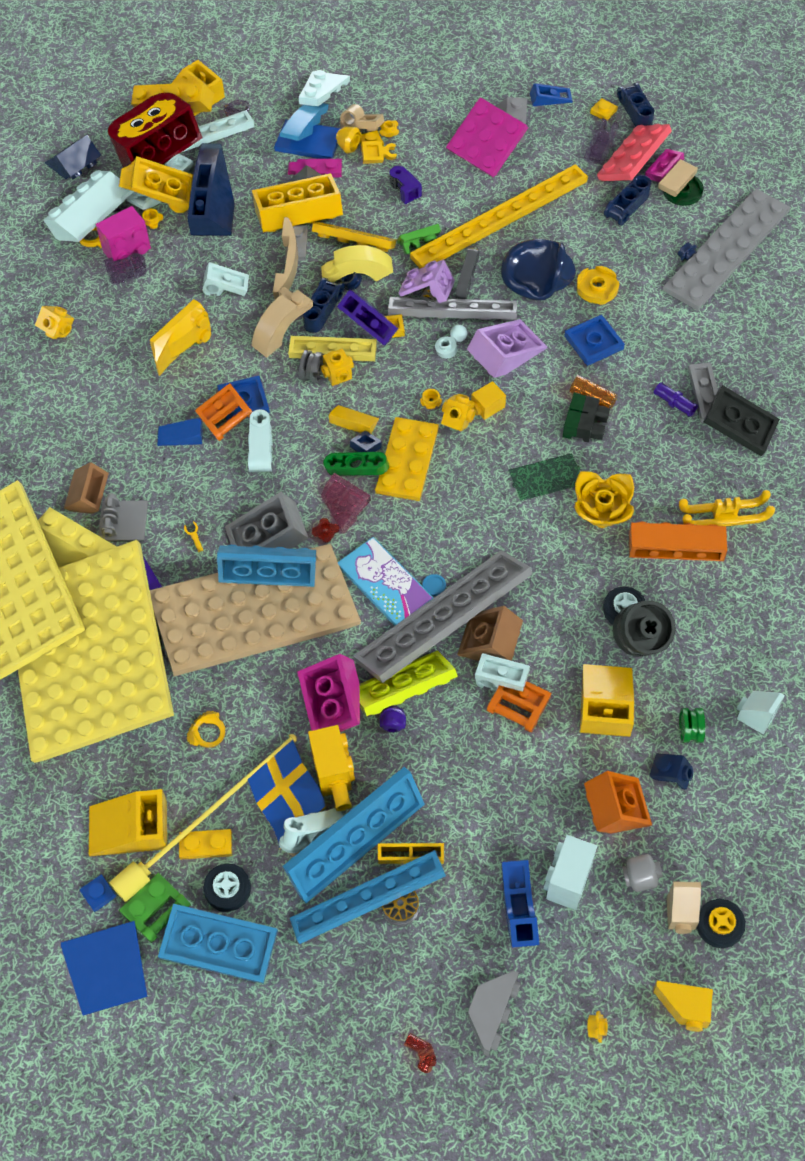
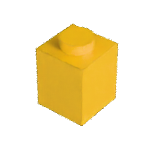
[471,381,506,420]

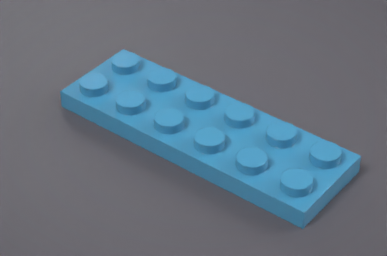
[282,767,425,903]

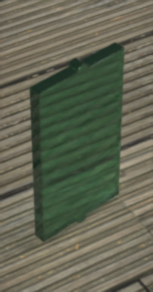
[509,453,580,501]

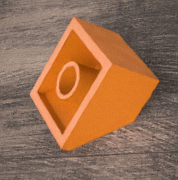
[584,771,652,834]

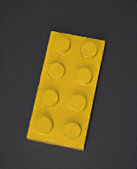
[375,417,439,501]

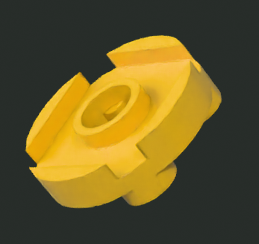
[576,266,619,305]

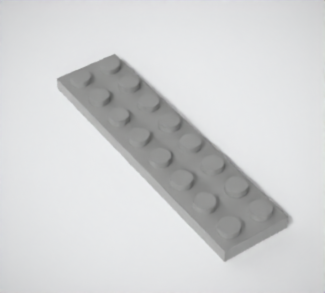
[663,189,791,311]
[353,550,533,683]

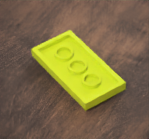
[359,650,458,716]

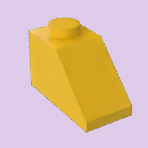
[653,980,713,1032]

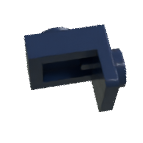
[649,753,693,790]

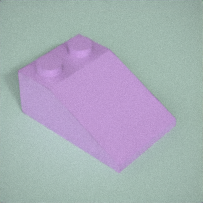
[467,319,547,378]

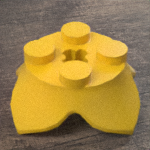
[574,471,634,528]

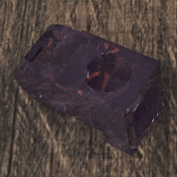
[104,253,147,286]

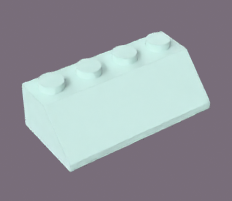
[44,170,134,242]

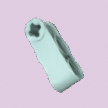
[248,409,273,472]
[279,808,344,853]

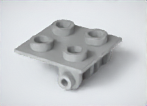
[98,493,148,541]

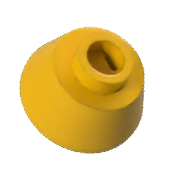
[336,127,361,154]

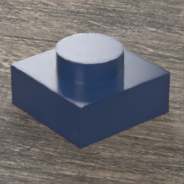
[350,431,382,452]

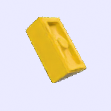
[329,405,379,434]

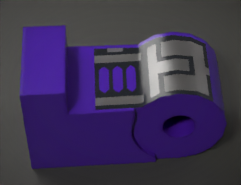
[390,166,422,204]

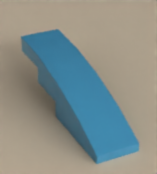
[280,103,329,141]

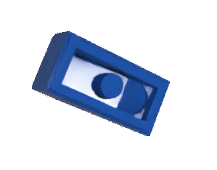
[530,83,573,106]
[157,418,203,446]

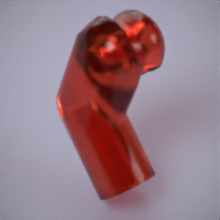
[404,1032,437,1073]

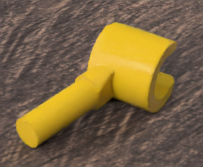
[184,521,204,552]

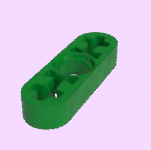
[323,452,389,476]

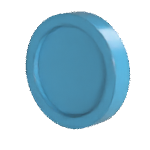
[422,574,446,596]

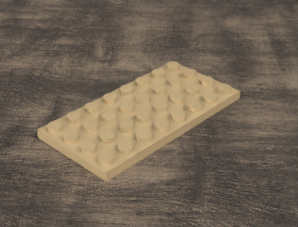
[150,543,361,677]

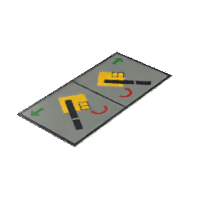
[417,287,436,302]

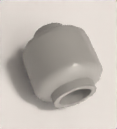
[622,854,663,892]

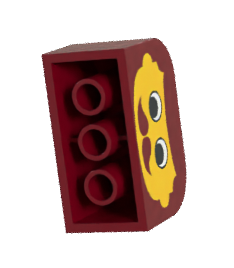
[108,93,203,168]

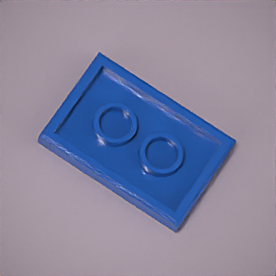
[274,119,340,159]

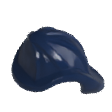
[501,239,576,301]

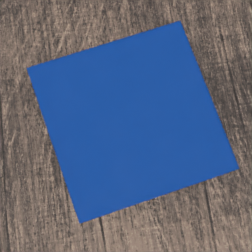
[61,921,148,1016]

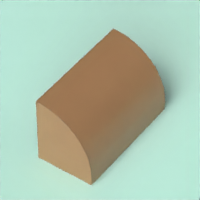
[64,462,109,514]

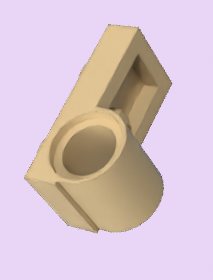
[340,104,384,131]

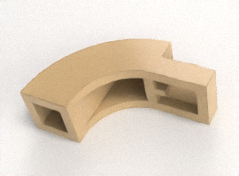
[252,290,313,358]

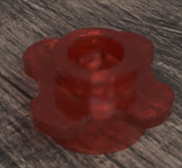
[312,518,339,543]

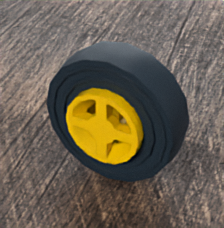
[697,898,746,949]

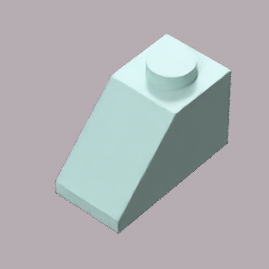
[736,691,785,734]

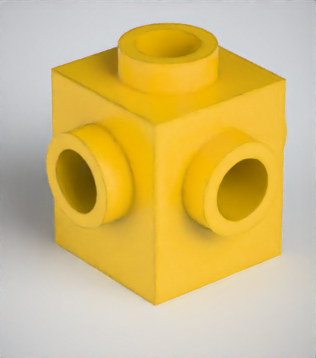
[35,306,74,339]
[321,348,354,386]
[441,394,476,431]

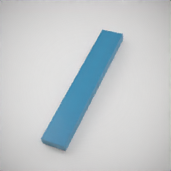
[290,850,446,944]

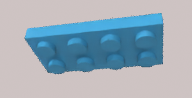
[158,904,278,984]

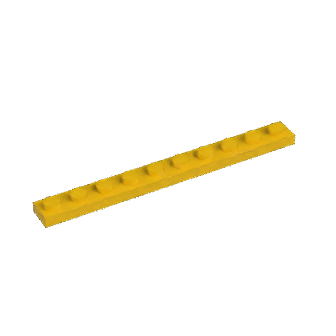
[410,164,588,268]

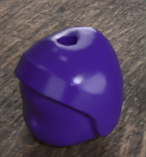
[379,705,406,732]

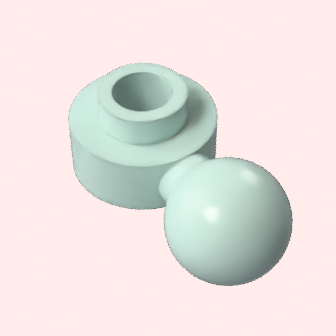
[435,325,467,359]

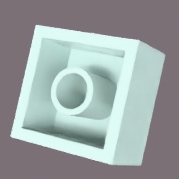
[543,835,597,910]

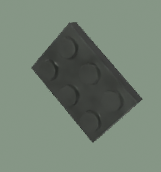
[703,385,780,456]

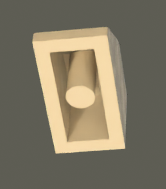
[666,882,701,934]

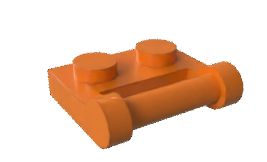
[195,383,252,441]
[487,681,552,733]

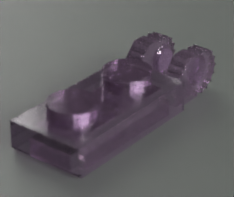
[584,119,619,166]

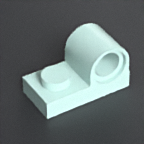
[202,262,249,296]
[475,653,530,692]

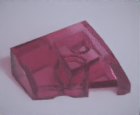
[321,473,371,534]

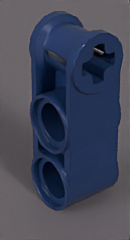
[617,82,655,127]
[604,175,651,226]
[303,277,345,333]

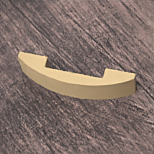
[273,217,298,300]

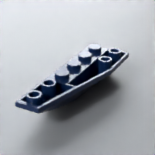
[187,143,235,236]

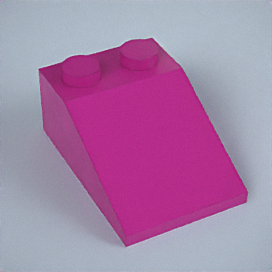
[297,654,360,732]

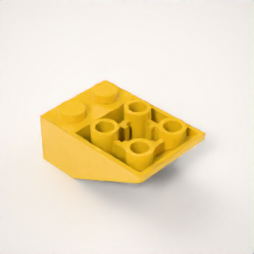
[171,60,225,116]
[580,664,634,737]
[89,789,167,857]

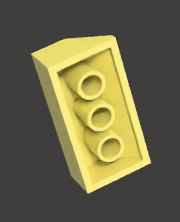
[38,507,117,568]

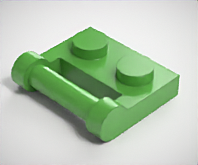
[119,873,191,943]

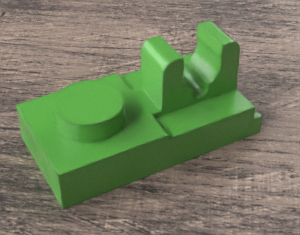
[397,224,441,255]

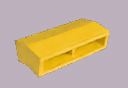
[378,843,444,864]

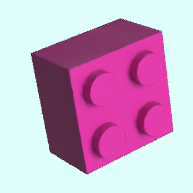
[96,206,151,267]

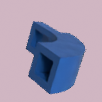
[501,859,540,948]

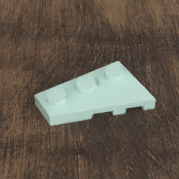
[299,70,350,106]

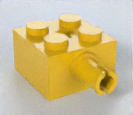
[308,725,355,811]

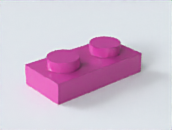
[645,148,684,182]

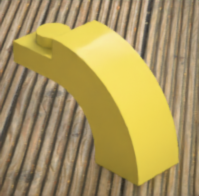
[321,245,393,282]

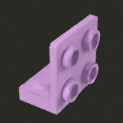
[398,259,455,303]

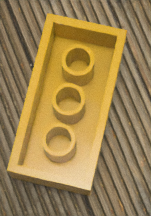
[252,173,343,233]

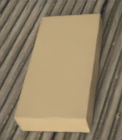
[658,159,698,197]

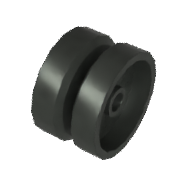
[613,600,676,657]

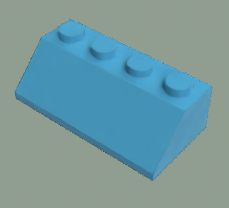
[217,544,316,587]

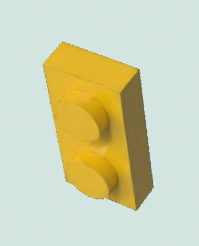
[179,829,232,860]

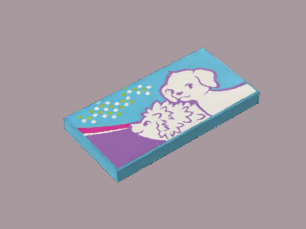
[338,537,433,626]

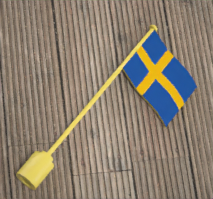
[109,734,326,903]

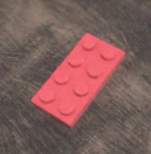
[597,124,672,181]

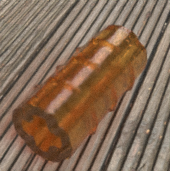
[569,375,618,410]

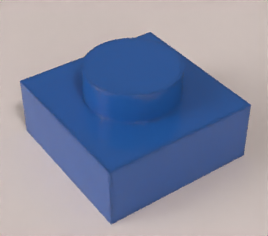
[79,874,117,912]

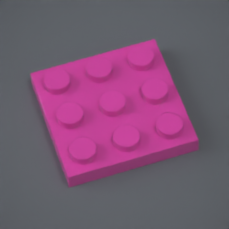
[446,97,528,177]

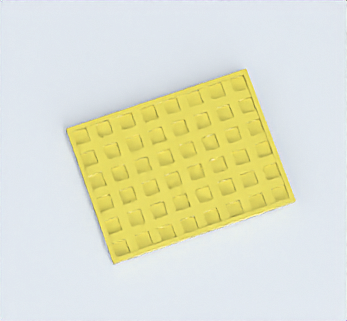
[0,480,85,680]
[18,540,174,763]

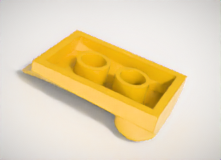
[119,156,193,213]
[150,299,211,376]

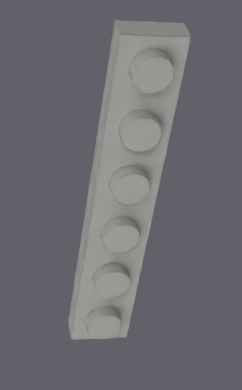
[388,297,517,321]

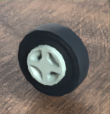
[603,586,645,625]
[203,863,251,912]

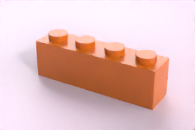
[629,521,727,561]

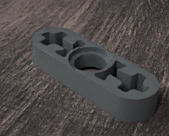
[456,248,479,299]

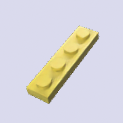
[288,336,377,362]

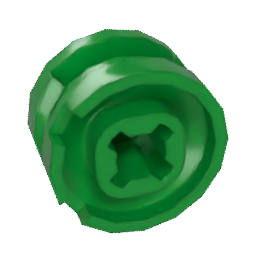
[679,708,705,743]

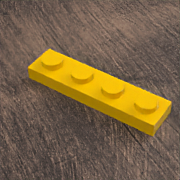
[312,222,397,252]

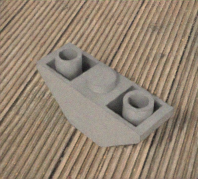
[468,971,521,1057]

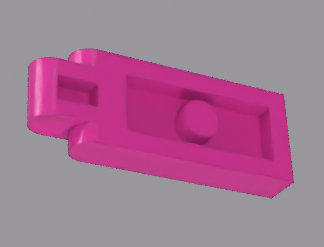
[288,159,342,178]

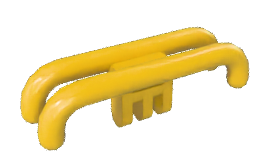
[679,490,775,526]

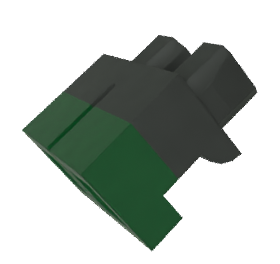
[563,392,610,442]

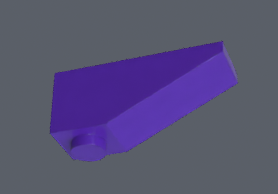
[337,290,398,346]

